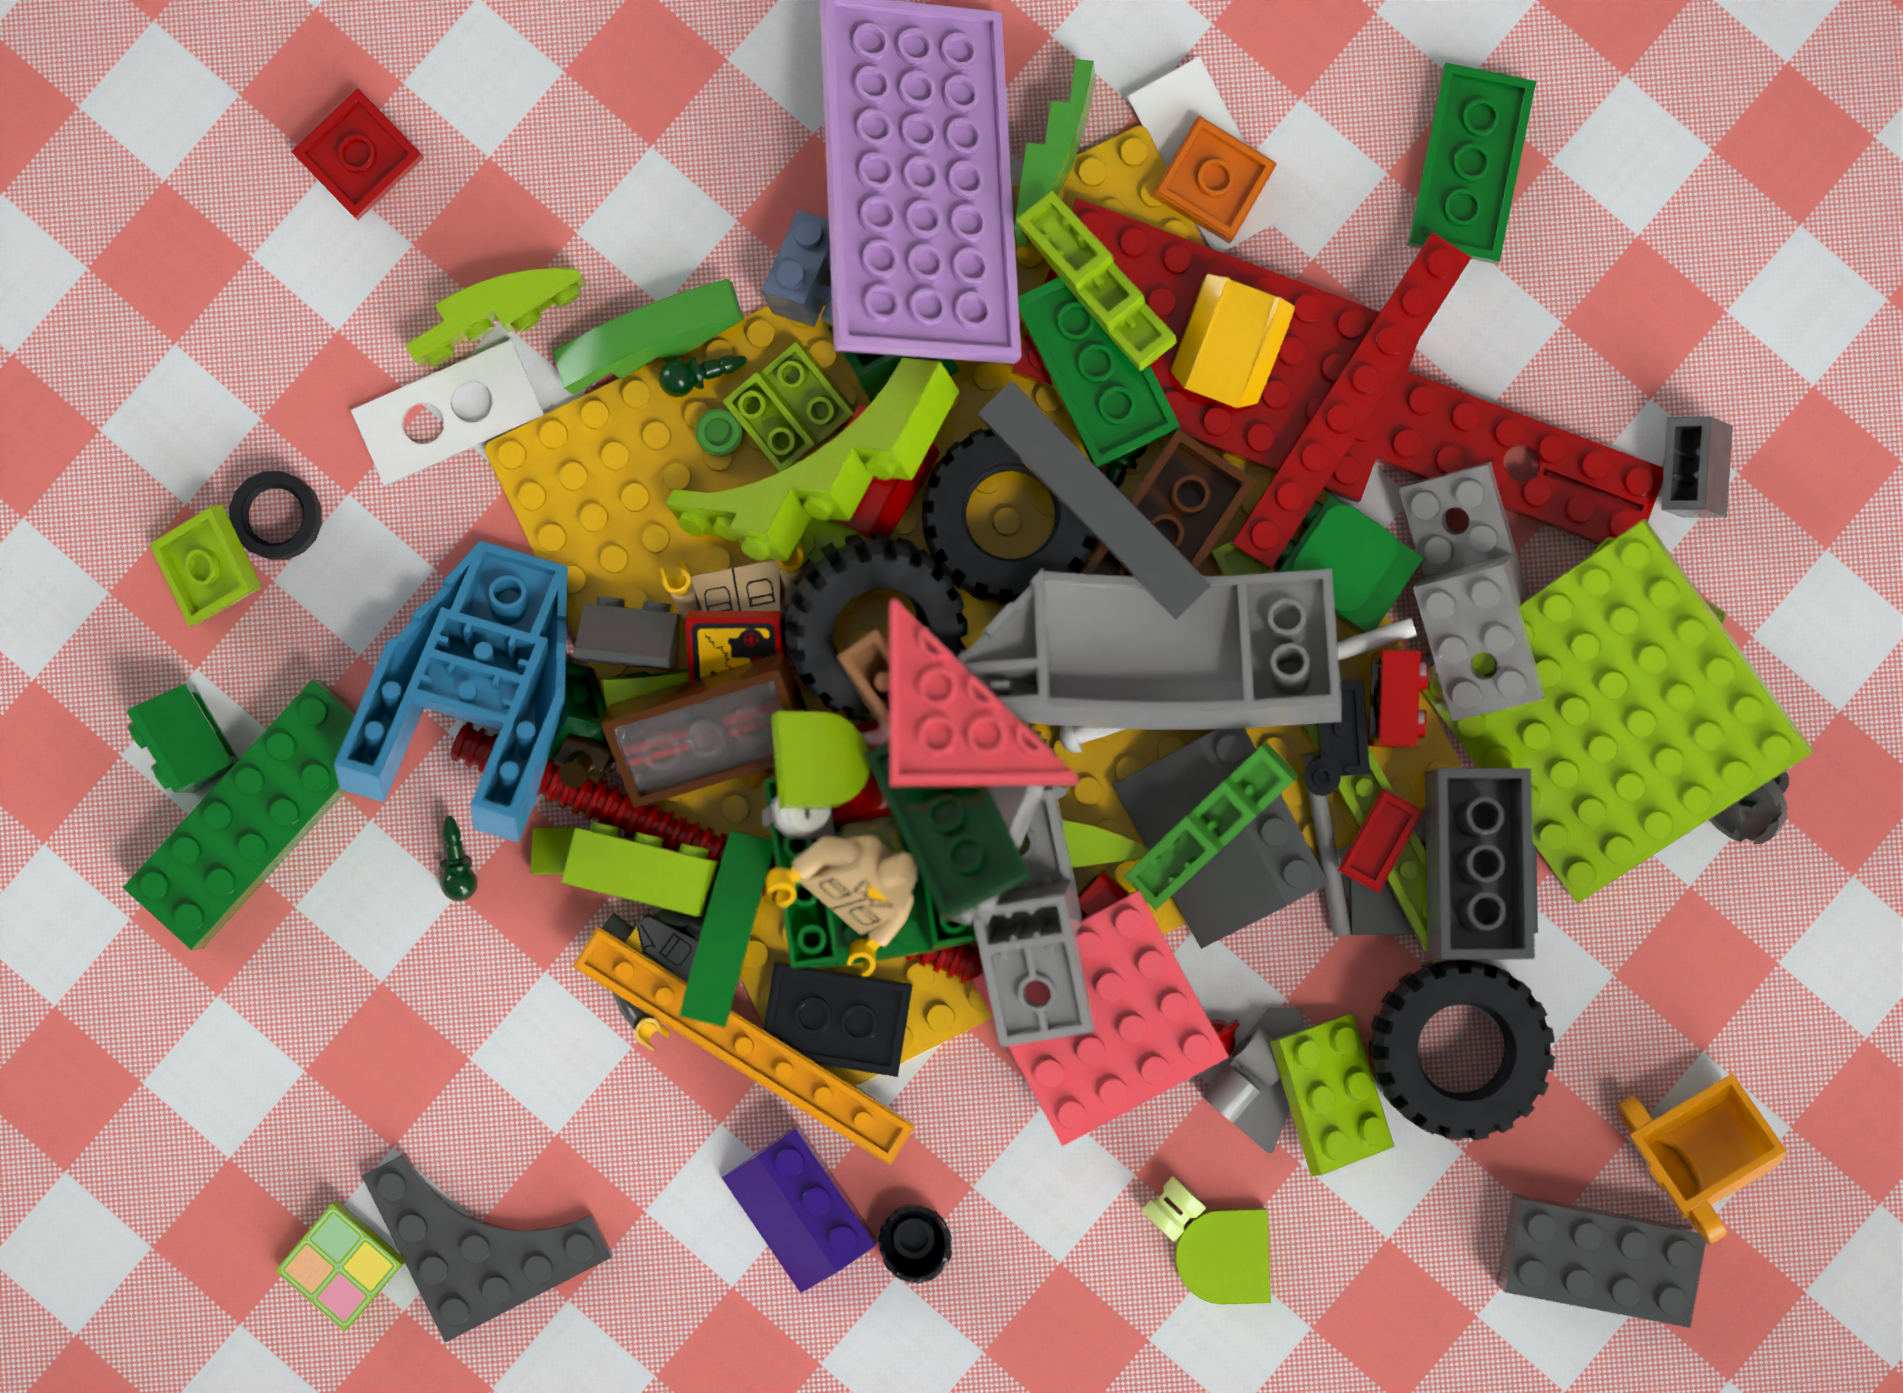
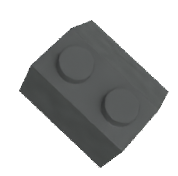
[573,596,681,671]

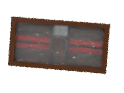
[601,652,807,808]

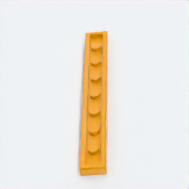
[572,926,915,1166]

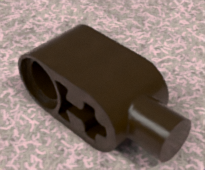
[555,733,615,788]

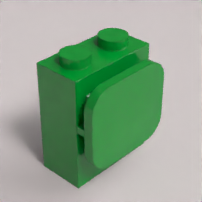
[1276,495,1424,634]

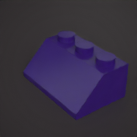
[722,1124,877,1293]

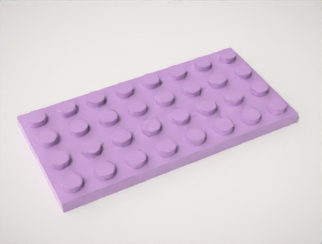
[820,0,1021,364]

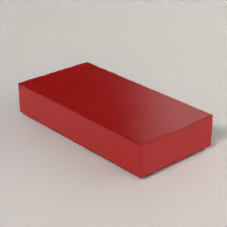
[1336,788,1424,893]

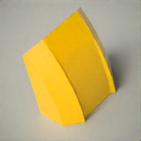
[1170,274,1295,408]

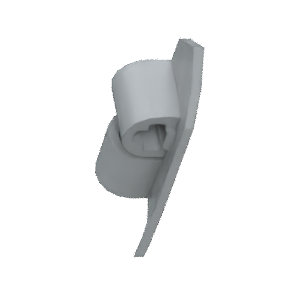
[1202,1007,1304,1153]

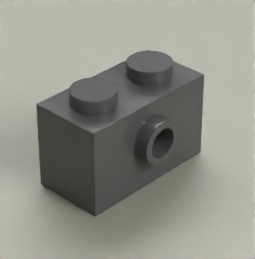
[1661,417,1733,518]

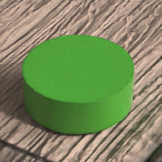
[696,409,743,457]

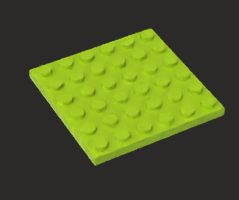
[1423,518,1813,904]

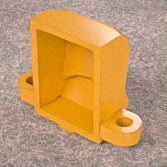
[1616,1073,1787,1245]

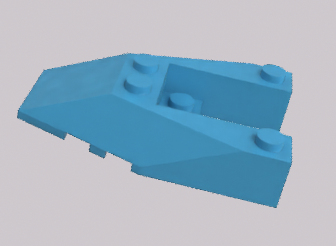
[334,541,568,843]

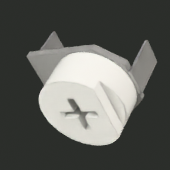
[762,795,835,839]

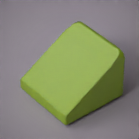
[531,827,580,874]

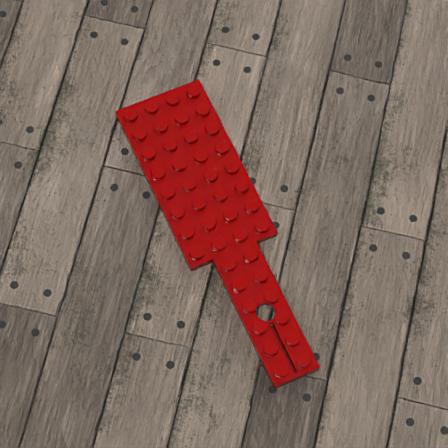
[1011,198,1663,545]

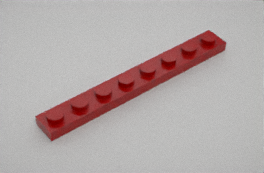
[1230,233,1472,570]

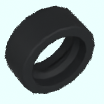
[229,471,322,560]

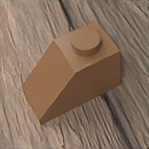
[837,629,890,739]

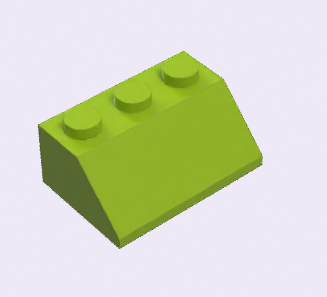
[562,821,720,916]

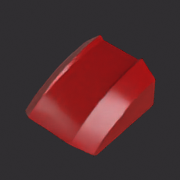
[836,405,940,538]

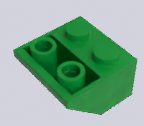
[126,684,239,793]

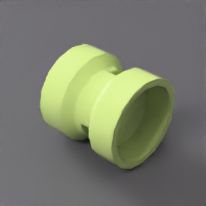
[1141,1176,1206,1242]

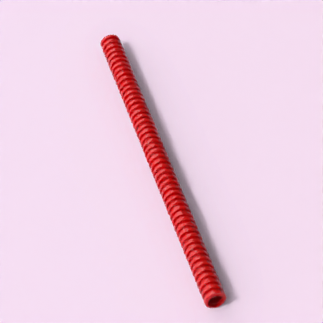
[451,722,984,991]

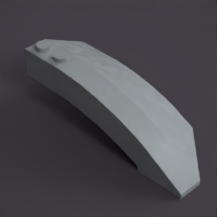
[956,568,1342,730]

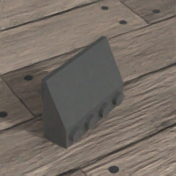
[1112,728,1329,949]

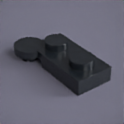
[1302,680,1370,796]

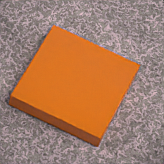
[1151,116,1277,244]

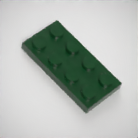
[864,741,1032,922]

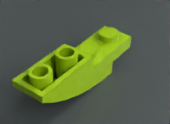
[405,268,587,367]

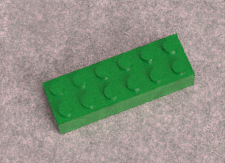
[122,679,356,951]

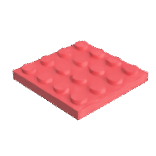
[973,890,1229,1146]

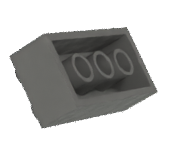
[1424,768,1535,960]
[1496,1193,1706,1328]

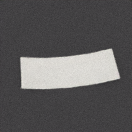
[1127,56,1288,253]

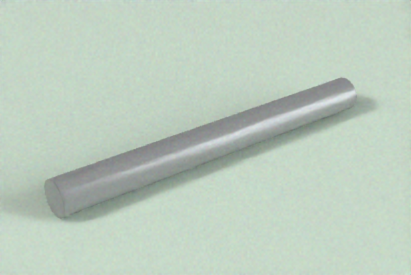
[1301,752,1351,937]

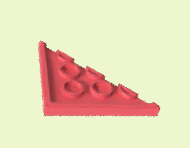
[889,599,1078,787]

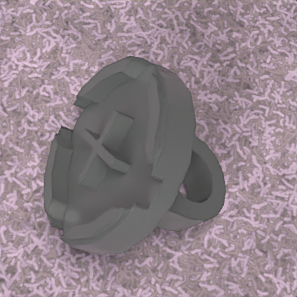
[1709,771,1789,844]

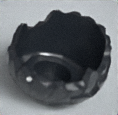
[878,1204,952,1284]

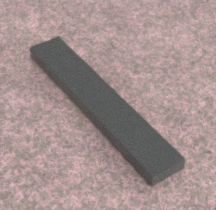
[977,381,1211,620]

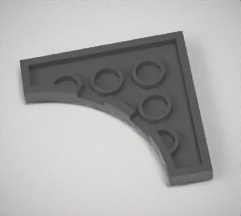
[362,1153,613,1343]

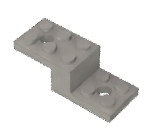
[1398,462,1545,721]
[973,786,1095,1047]

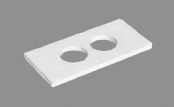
[351,339,545,487]

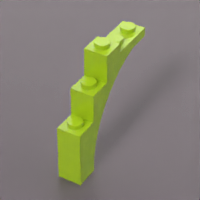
[665,358,960,561]

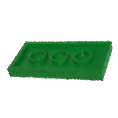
[1407,63,1536,264]
[1018,277,1180,468]

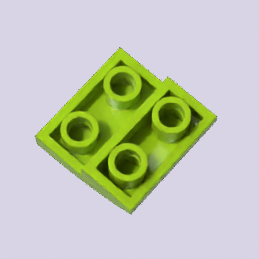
[722,341,856,472]

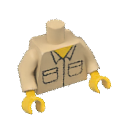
[660,540,804,632]
[766,835,918,976]

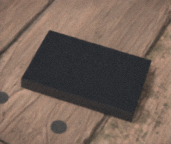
[764,962,913,1077]

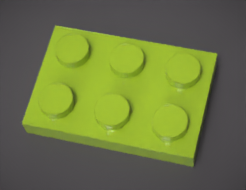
[1269,1013,1395,1176]

